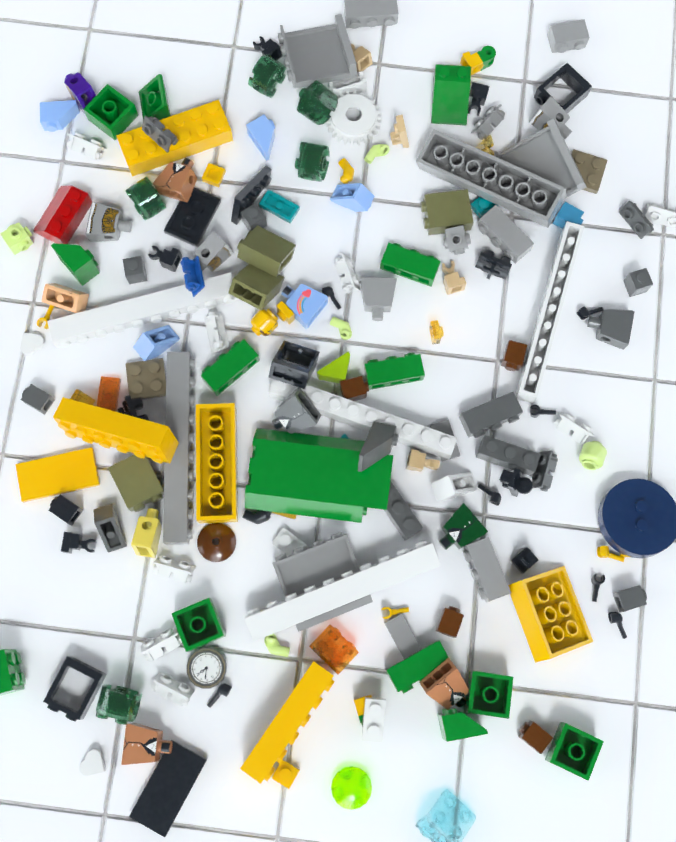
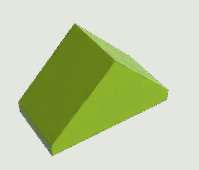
[317,351,350,384]

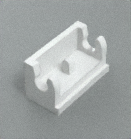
[328,71,367,103]

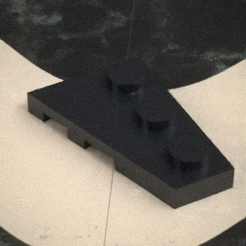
[231,166,272,225]

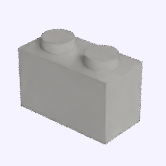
[547,19,590,53]

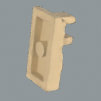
[390,114,409,148]

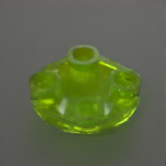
[331,766,372,810]

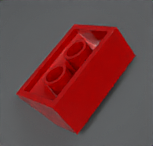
[33,185,92,244]

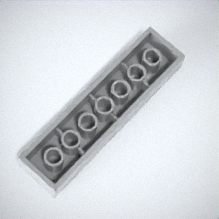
[416,129,566,228]

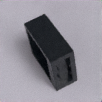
[534,63,592,113]
[268,340,320,389]
[43,656,107,722]

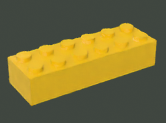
[116,99,233,177]
[53,397,179,464]
[196,403,238,524]
[240,661,335,784]

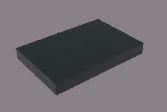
[163,187,221,247]

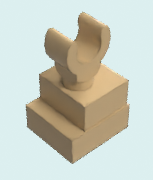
[351,44,373,72]
[442,261,466,295]
[406,449,440,472]

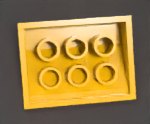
[508,566,593,663]

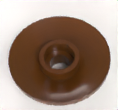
[197,523,236,562]

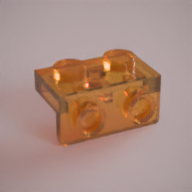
[309,624,359,675]

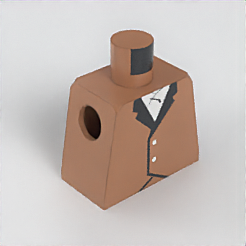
[153,158,197,202]
[419,658,469,709]
[121,723,173,765]

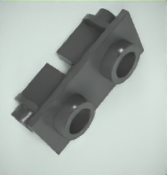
[142,116,178,153]
[619,201,654,239]
[532,450,558,492]

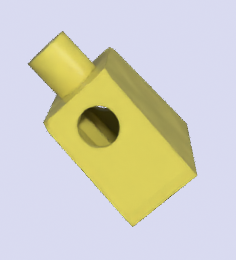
[131,508,162,558]

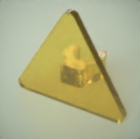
[475,135,494,156]

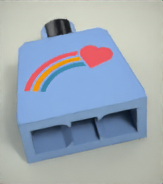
[281,284,328,330]

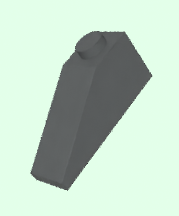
[358,422,399,472]

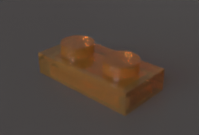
[97,376,121,412]

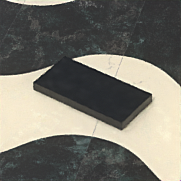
[129,740,207,838]

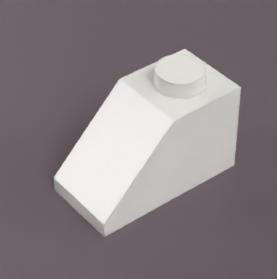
[431,472,477,502]

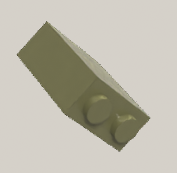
[420,189,474,236]
[237,225,296,277]
[228,264,285,311]
[108,455,164,512]

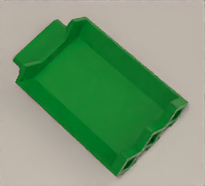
[245,428,393,523]

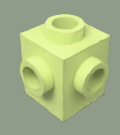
[0,222,34,255]

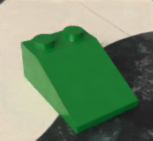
[431,64,471,126]

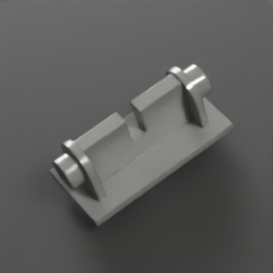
[471,104,505,140]

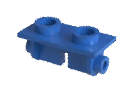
[180,256,205,297]

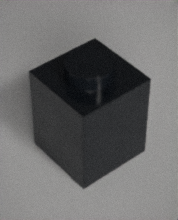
[48,494,83,526]

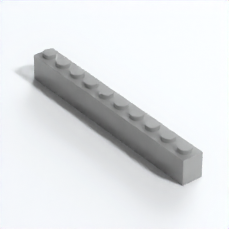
[163,351,195,545]

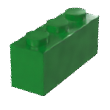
[380,242,441,287]
[200,339,260,396]
[364,353,425,390]
[385,640,449,694]

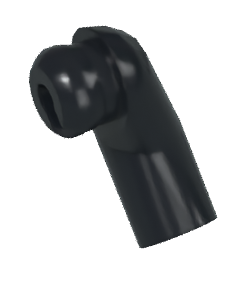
[242,509,272,524]

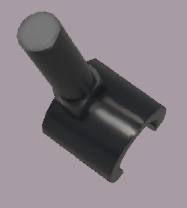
[321,286,342,310]
[577,306,604,320]
[530,404,556,418]
[478,483,502,506]
[591,573,605,602]
[608,612,627,639]
[207,683,232,708]

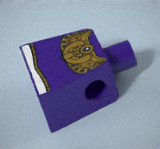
[64,72,96,117]

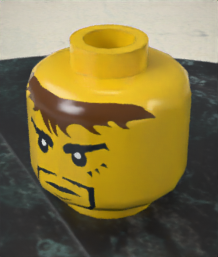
[251,309,278,336]

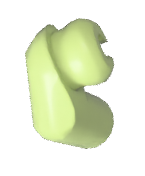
[364,144,390,164]
[330,316,352,340]
[264,633,290,657]

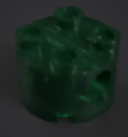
[248,54,286,98]
[297,80,338,125]
[295,142,330,182]
[125,176,167,221]
[96,684,143,725]

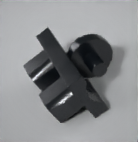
[475,249,512,280]
[117,395,149,421]
[499,468,533,497]

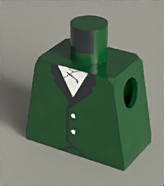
[438,503,488,550]

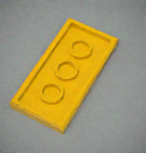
[15,447,100,503]

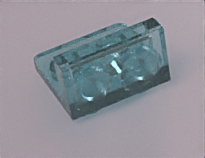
[415,789,476,842]

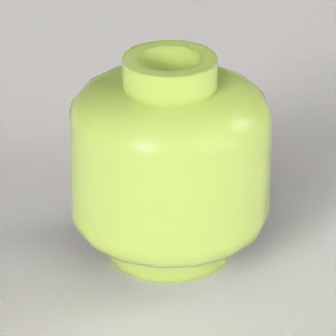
[579,441,607,470]

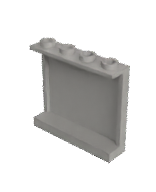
[278,14,357,88]
[494,119,587,219]
[272,532,373,632]

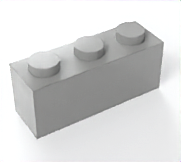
[344,0,399,29]
[478,205,534,264]
[463,537,511,603]

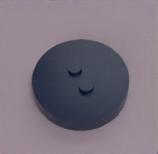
[598,479,676,558]

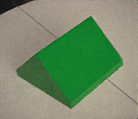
[138,74,171,121]

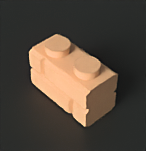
[42,283,89,313]

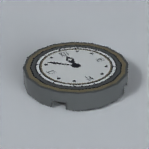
[186,648,227,689]

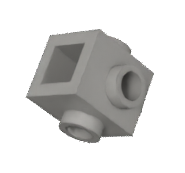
[443,225,471,255]

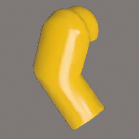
[338,158,354,184]

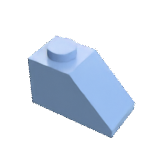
[40,100,80,132]
[246,114,275,161]
[330,183,375,212]
[133,325,180,361]

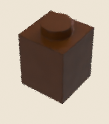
[501,340,527,372]
[339,376,369,401]
[435,606,464,638]
[518,720,553,754]

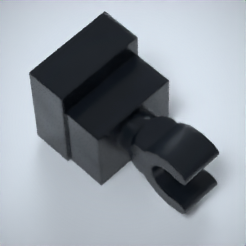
[253,36,282,66]
[468,82,490,116]
[148,245,183,272]
[61,532,97,554]
[510,547,539,574]

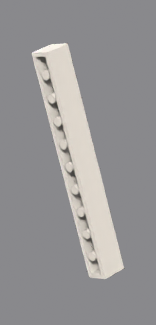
[516,221,585,403]
[47,272,238,348]
[268,379,457,460]
[244,540,441,642]

